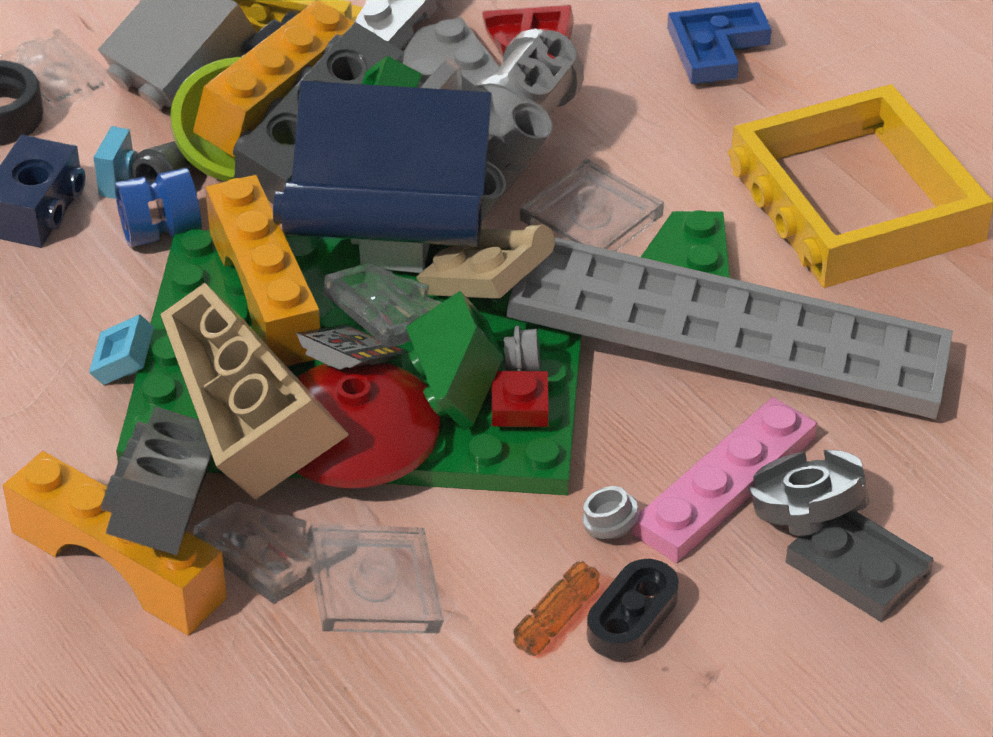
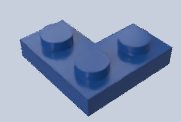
[667,2,772,84]

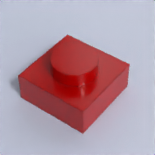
[492,371,549,427]

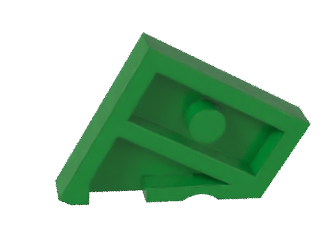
[641,210,730,278]

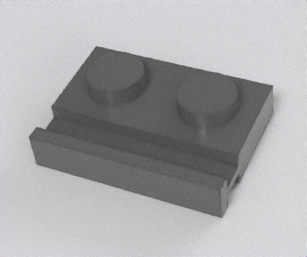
[786,511,934,622]

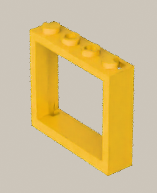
[727,84,993,288]

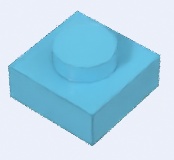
[93,126,138,199]
[89,314,154,385]

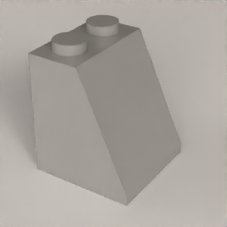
[98,0,257,110]

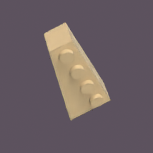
[160,283,349,500]

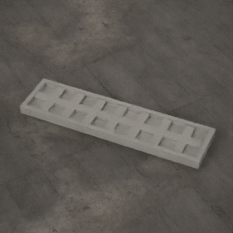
[506,237,953,419]

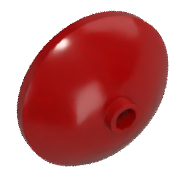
[296,362,440,488]

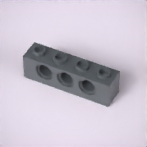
[233,22,404,203]
[101,406,212,555]

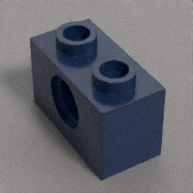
[0,134,86,248]

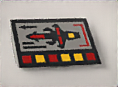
[296,324,409,370]

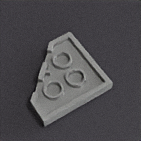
[403,17,499,88]

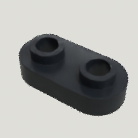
[587,559,679,659]

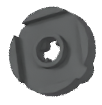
[750,450,869,536]

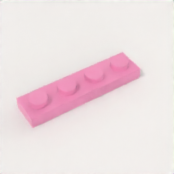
[632,397,817,563]

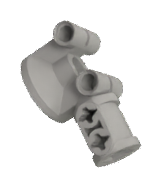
[421,29,584,246]

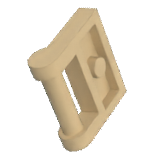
[417,225,555,298]

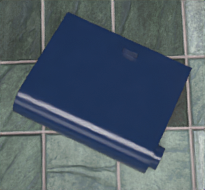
[273,81,492,247]

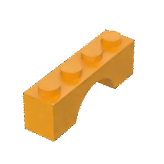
[193,0,355,157]
[205,175,320,366]
[3,450,227,636]

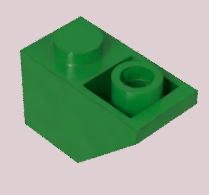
[405,291,504,431]

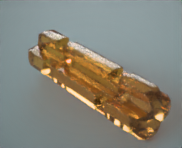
[513,561,600,656]

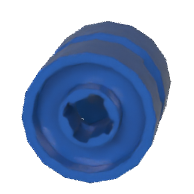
[115,167,202,248]

